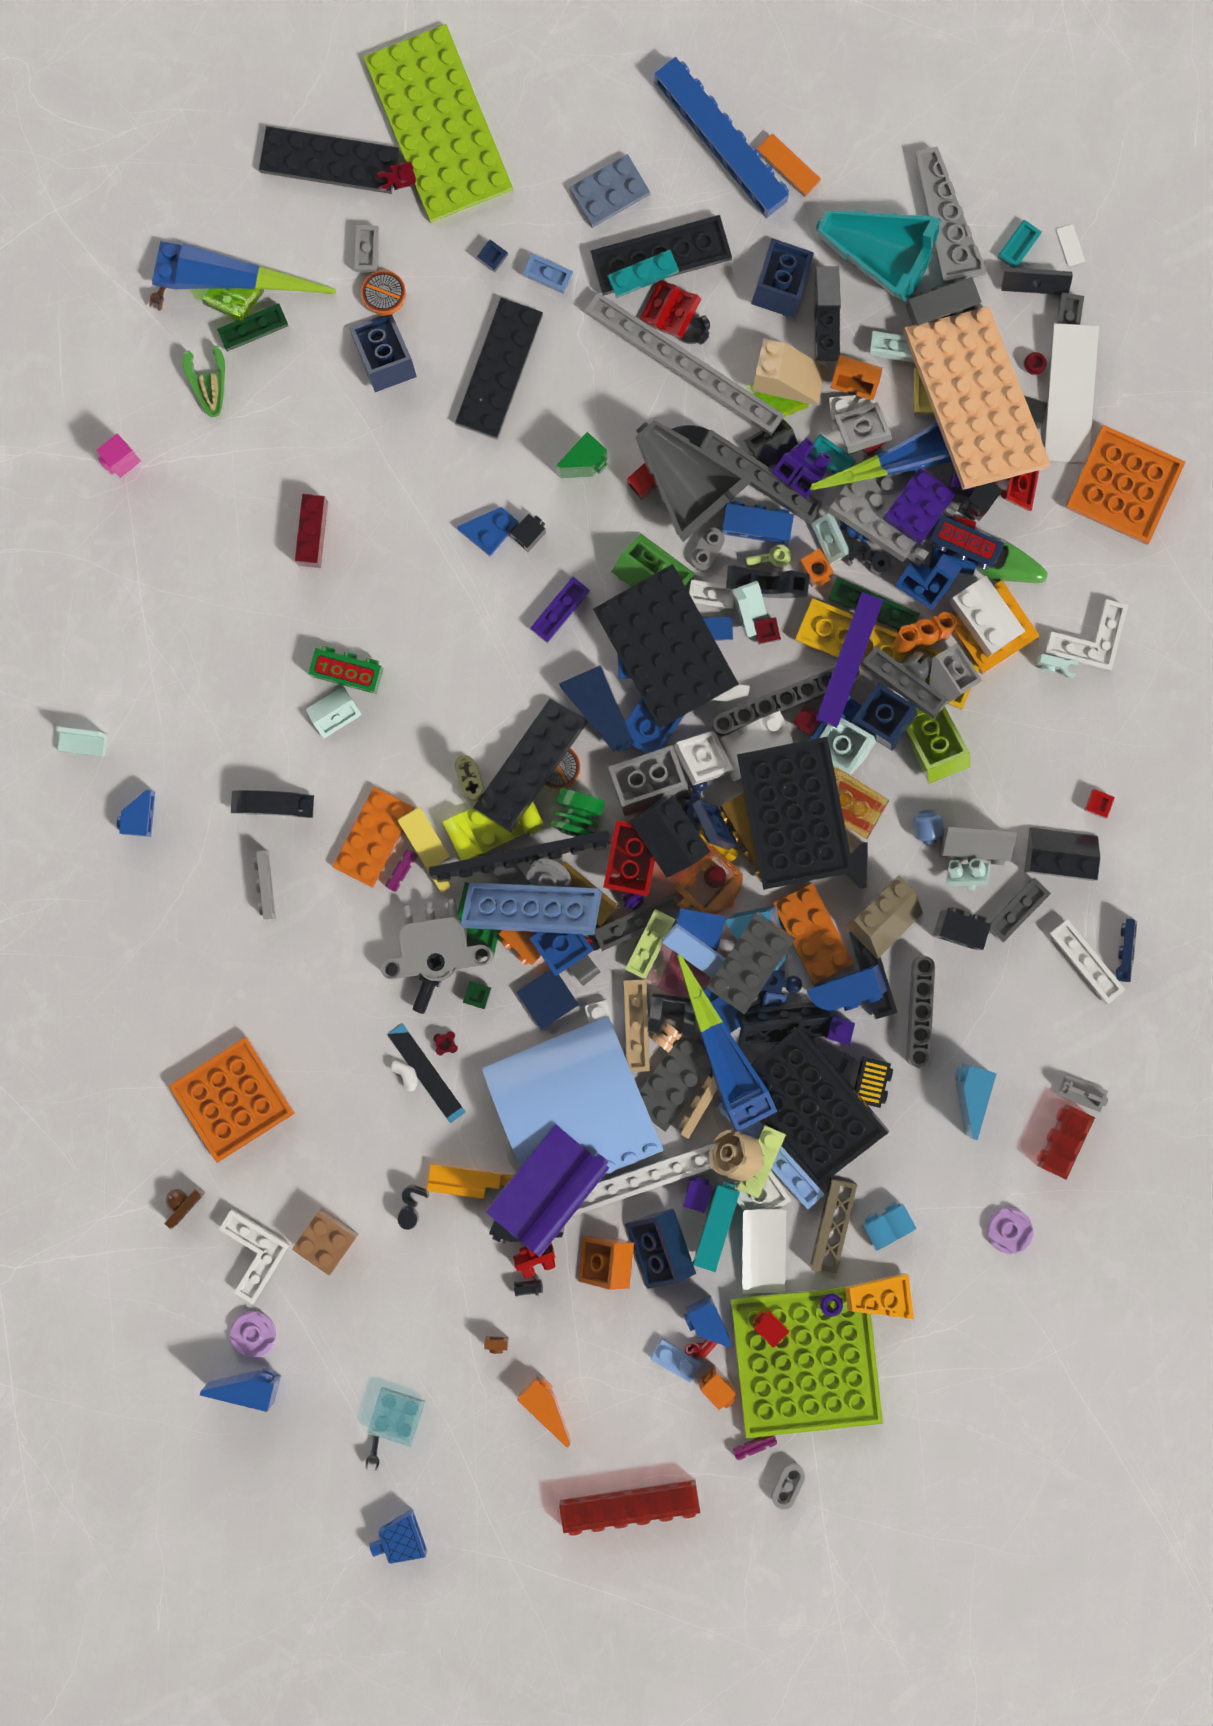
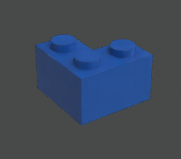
[895,554,962,610]

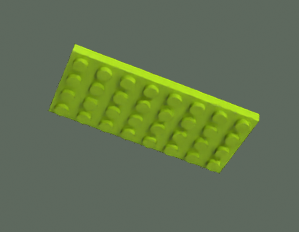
[364,24,513,223]

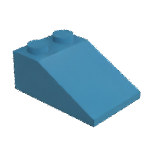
[955,1063,997,1140]

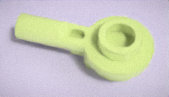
[746,545,791,568]

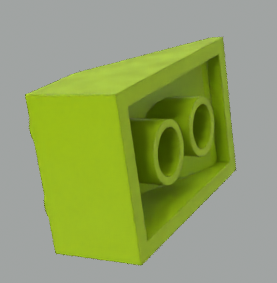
[906,707,971,784]

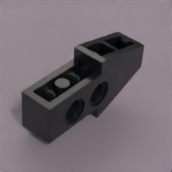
[814,266,841,361]

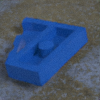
[457,507,519,557]

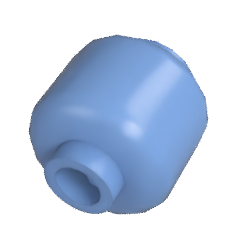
[913,810,943,844]

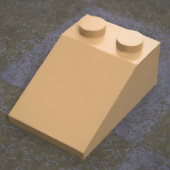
[752,338,826,405]

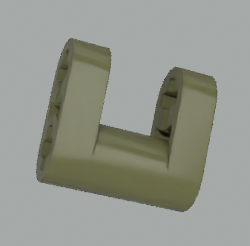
[455,755,485,801]

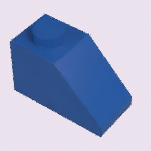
[117,790,155,837]

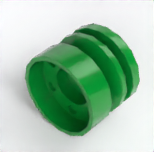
[549,788,605,837]

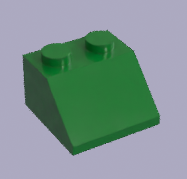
[556,432,608,478]

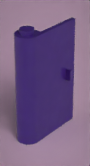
[485,1124,610,1257]

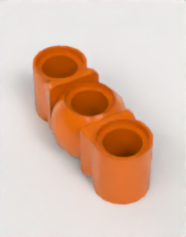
[893,612,957,655]

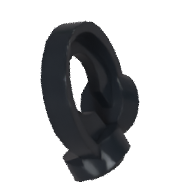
[677,315,710,345]

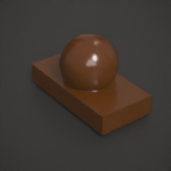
[164,1187,205,1229]

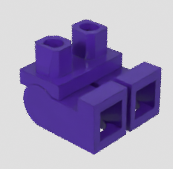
[772,438,832,499]

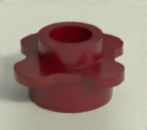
[433,1031,458,1056]

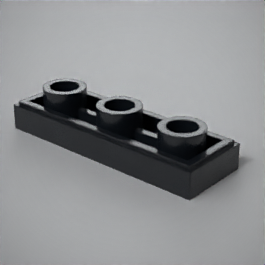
[1001,267,1073,295]

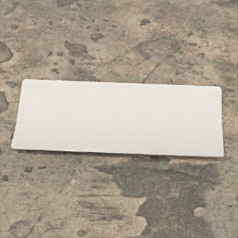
[742,1209,786,1294]

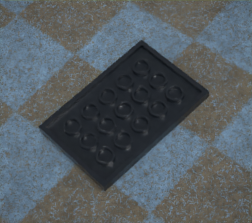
[593,564,739,729]
[737,736,854,890]
[751,1025,889,1187]

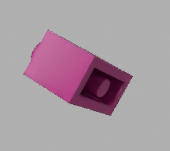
[96,433,141,478]

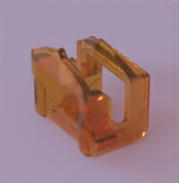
[672,845,743,915]

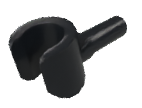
[365,1436,380,1471]

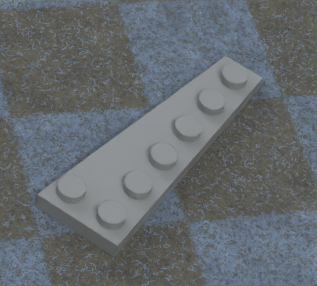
[914,146,987,284]

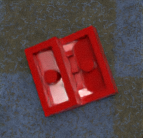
[639,281,702,339]

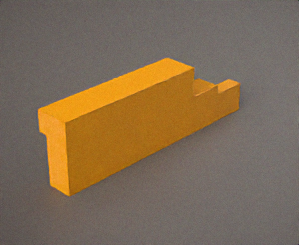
[426,1164,514,1199]

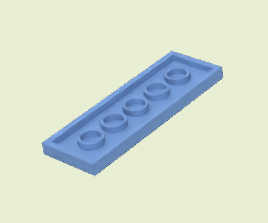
[461,882,602,935]

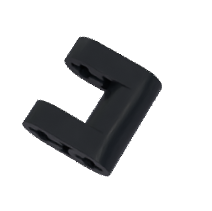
[647,993,696,1038]

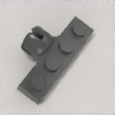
[861,646,948,719]

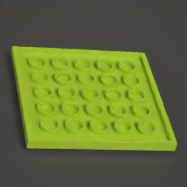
[731,1286,883,1438]

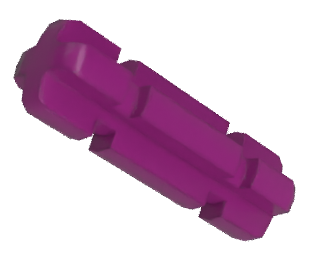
[385,849,417,892]
[733,1435,777,1460]

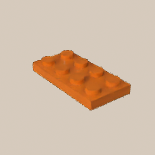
[332,787,415,888]
[772,883,854,984]

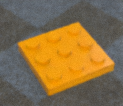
[951,580,1040,674]

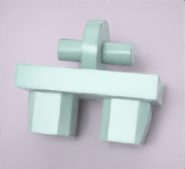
[946,858,991,891]

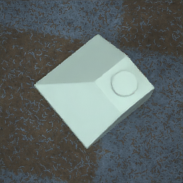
[820,718,876,775]

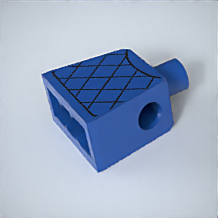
[369,1509,428,1564]

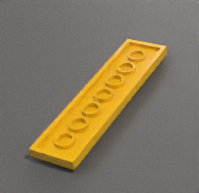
[794,598,980,710]

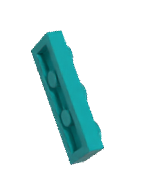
[608,250,679,299]

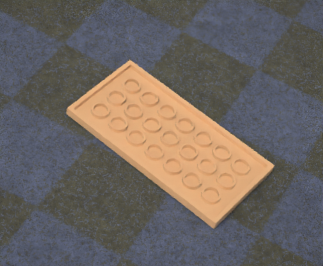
[903,307,1050,490]

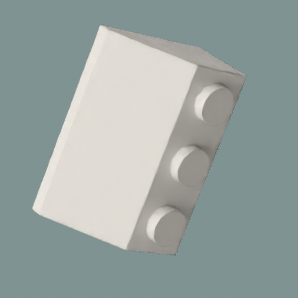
[949,576,1025,658]

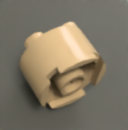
[709,1130,764,1181]

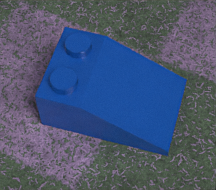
[200,1368,281,1412]

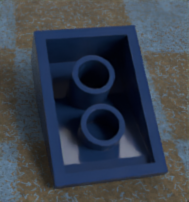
[751,238,814,318]
[349,314,417,392]

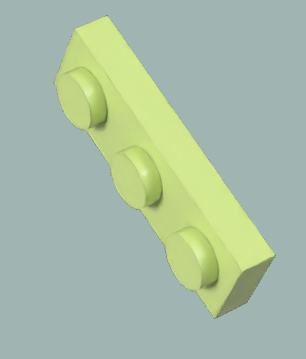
[625,909,675,979]
[737,1125,786,1198]

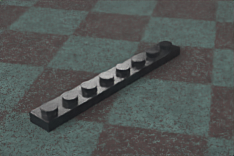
[428,830,612,882]

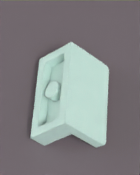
[732,581,768,638]
[306,686,362,739]
[56,727,107,757]

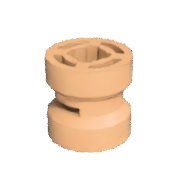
[651,1021,682,1052]

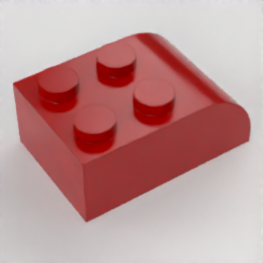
[603,820,655,896]

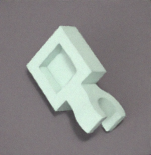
[1036,654,1078,678]

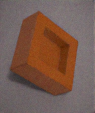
[484,1336,509,1354]

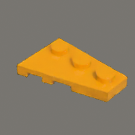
[845,1273,914,1319]

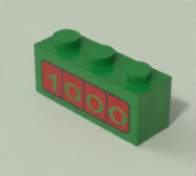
[308,646,383,694]

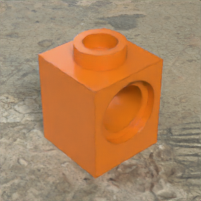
[799,548,834,587]

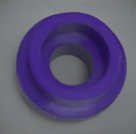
[623,893,644,910]
[820,1293,843,1317]

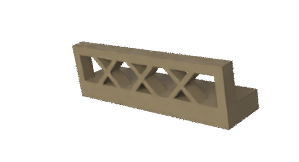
[809,1178,857,1274]

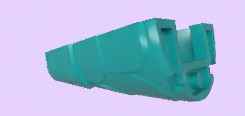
[816,211,941,301]

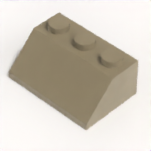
[846,876,923,959]

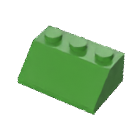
[611,534,695,587]

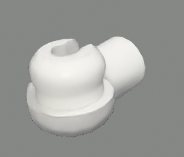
[391,1061,418,1091]

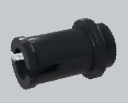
[514,1277,543,1297]

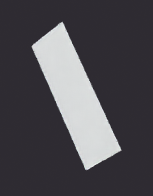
[1045,323,1099,463]

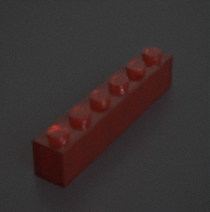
[559,1480,700,1536]

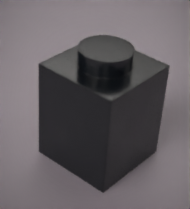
[510,514,546,552]

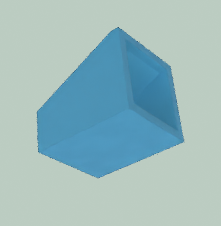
[725,905,787,971]

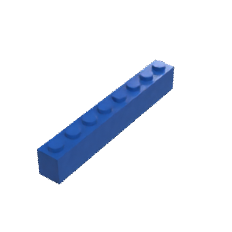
[654,56,789,219]

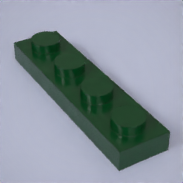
[828,577,920,630]

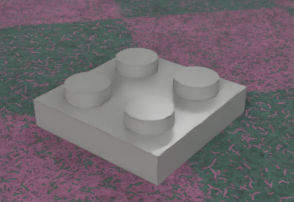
[834,402,892,454]

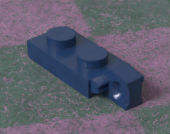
[1116,919,1137,982]

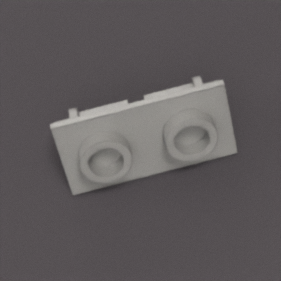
[1057,1075,1108,1112]

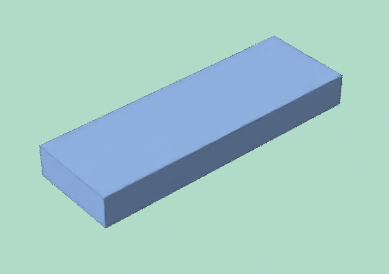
[662,923,726,979]

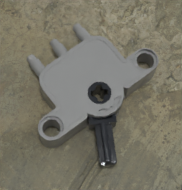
[381,898,494,1014]

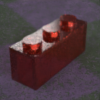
[1037,1104,1095,1180]

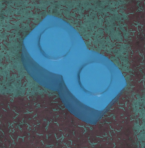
[862,1202,917,1251]

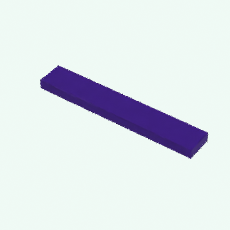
[816,592,883,728]

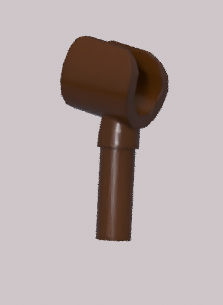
[149,287,166,311]

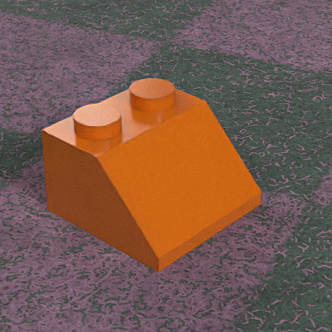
[578,1236,634,1290]

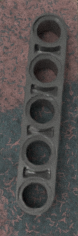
[906,956,935,1068]

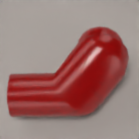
[685,1339,718,1358]

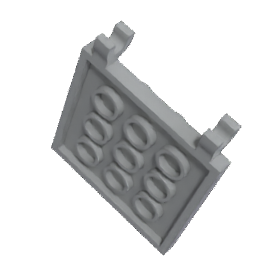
[828,447,961,567]

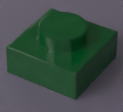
[463,981,492,1009]

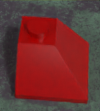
[992,470,1039,511]

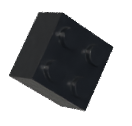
[932,907,991,950]

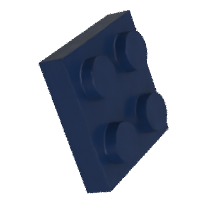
[692,800,737,850]

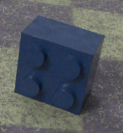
[853,683,918,751]

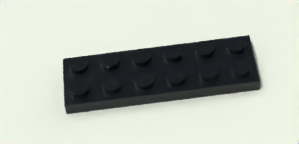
[259,126,399,194]
[590,215,732,296]
[455,297,543,440]
[473,699,588,833]

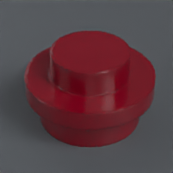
[1024,352,1047,375]
[704,865,726,888]

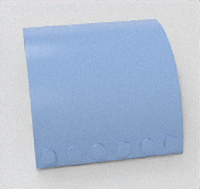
[482,1016,664,1175]

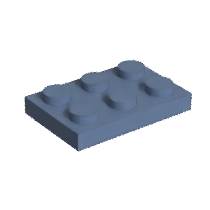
[570,154,650,228]

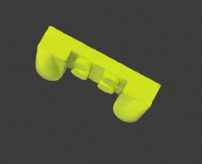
[442,802,544,860]

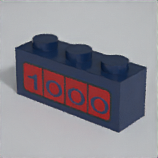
[930,515,1006,570]

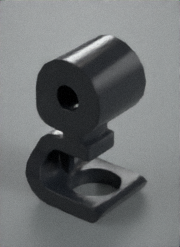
[846,541,891,576]
[398,1185,429,1230]

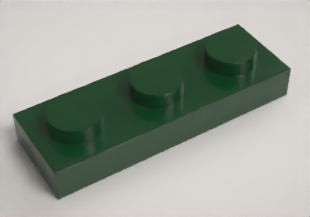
[217,303,289,352]

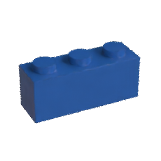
[722,501,794,545]

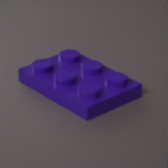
[883,468,956,545]

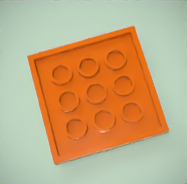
[1065,425,1185,545]
[169,1037,295,1163]

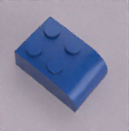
[807,965,887,1011]

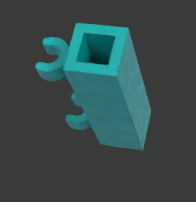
[693,1181,740,1272]

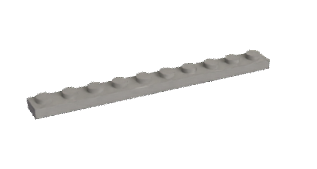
[585,292,784,435]

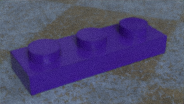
[530,576,590,644]

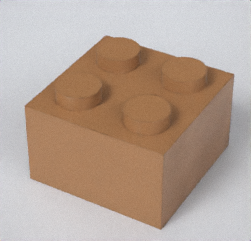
[292,1208,359,1276]

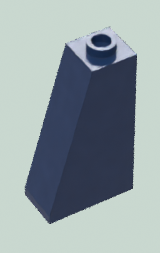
[559,665,634,753]

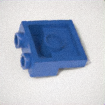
[530,932,594,976]

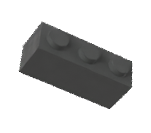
[906,277,982,326]

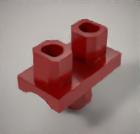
[513,1242,556,1279]

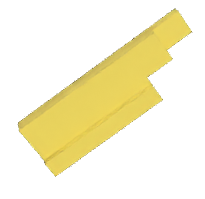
[398,806,451,893]

